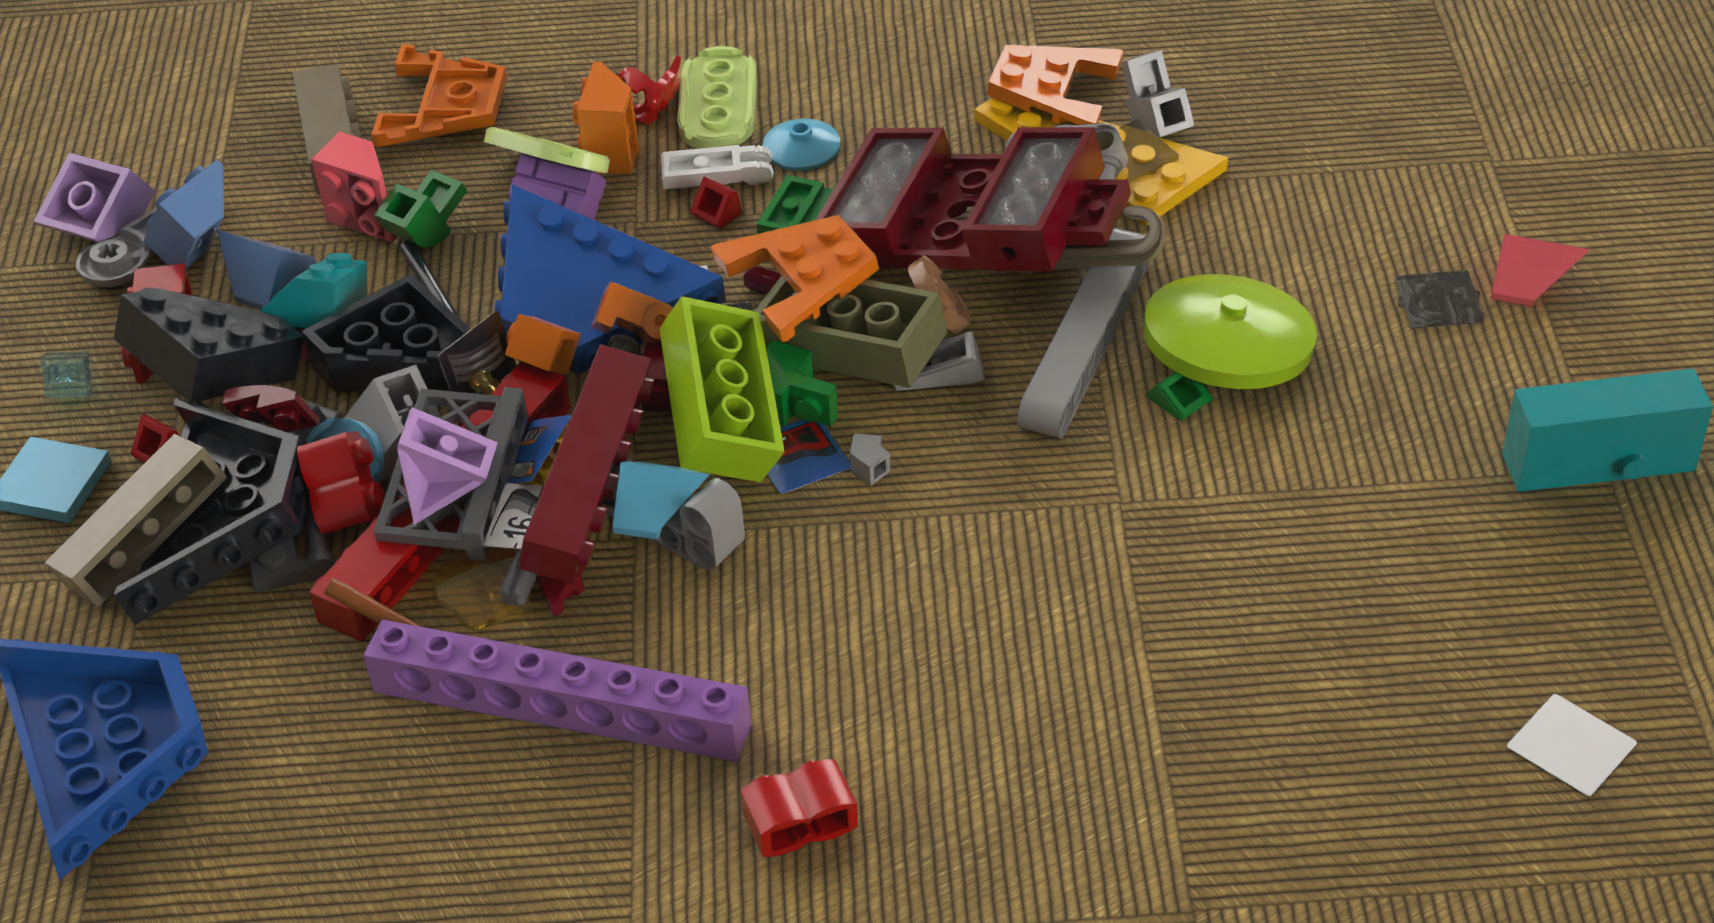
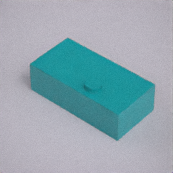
[1502,368,1714,492]

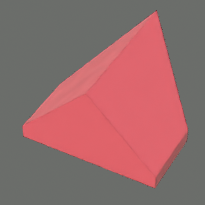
[1491,234,1590,307]

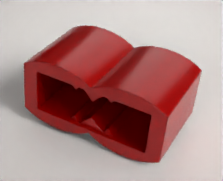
[297,431,385,534]
[740,759,858,857]

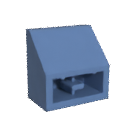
[143,160,224,269]

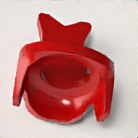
[617,55,681,125]

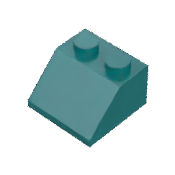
[259,253,368,328]

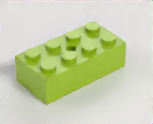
[659,296,785,482]

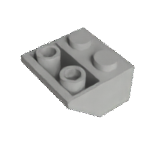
[345,365,441,481]

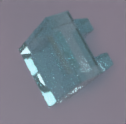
[40,352,94,398]

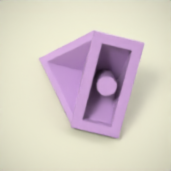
[397,407,498,525]

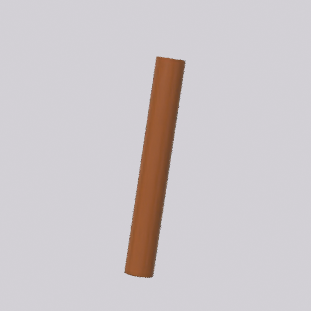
[324,577,423,627]

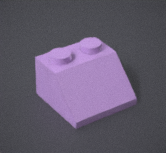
[33,153,156,242]

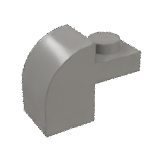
[1121,50,1195,137]

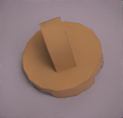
[908,255,971,334]

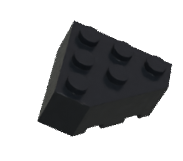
[302,274,471,391]
[113,288,304,403]

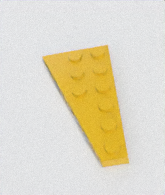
[974,97,1228,226]

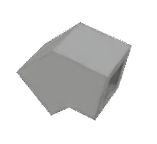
[850,433,890,486]

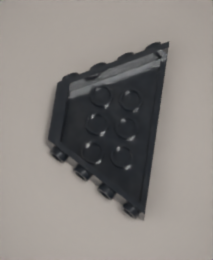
[114,398,309,625]

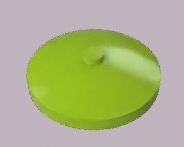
[1143,274,1317,389]

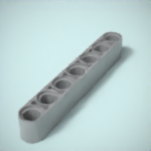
[1017,227,1150,439]

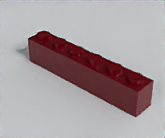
[519,344,655,584]

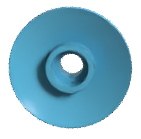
[763,119,840,171]

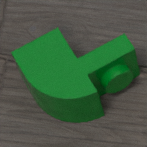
[374,170,467,248]
[766,340,838,427]

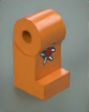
[591,282,673,343]

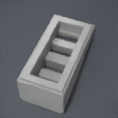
[894,331,985,391]

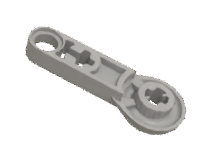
[76,207,157,288]

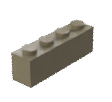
[293,64,361,194]
[45,434,227,608]

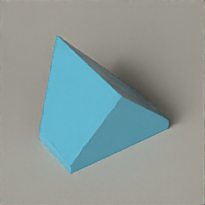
[612,462,710,540]

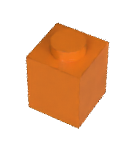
[505,314,581,374]

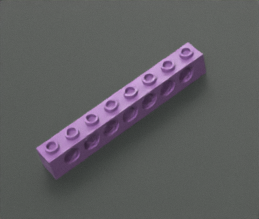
[363,620,752,762]

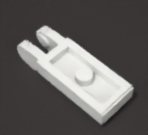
[661,145,774,189]

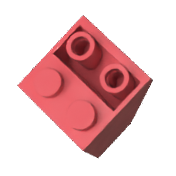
[311,131,397,242]

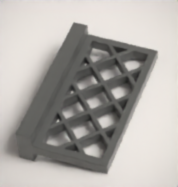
[374,387,529,561]

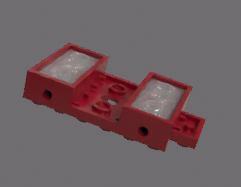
[816,127,1131,272]

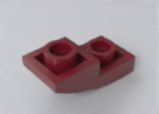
[222,385,320,432]

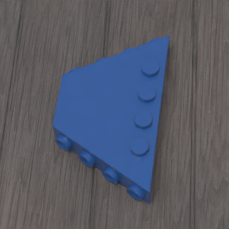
[495,184,726,375]
[0,639,208,881]

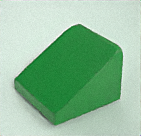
[1145,372,1213,422]

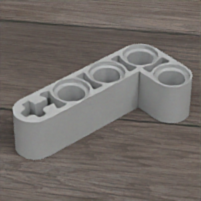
[602,459,745,570]

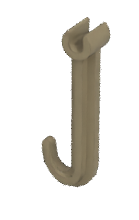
[1010,206,1166,276]

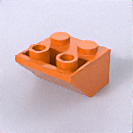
[572,62,639,175]

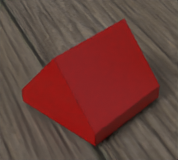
[689,176,743,229]
[130,414,180,463]

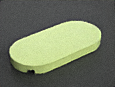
[677,46,757,149]
[483,127,610,173]

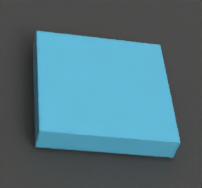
[0,437,112,523]

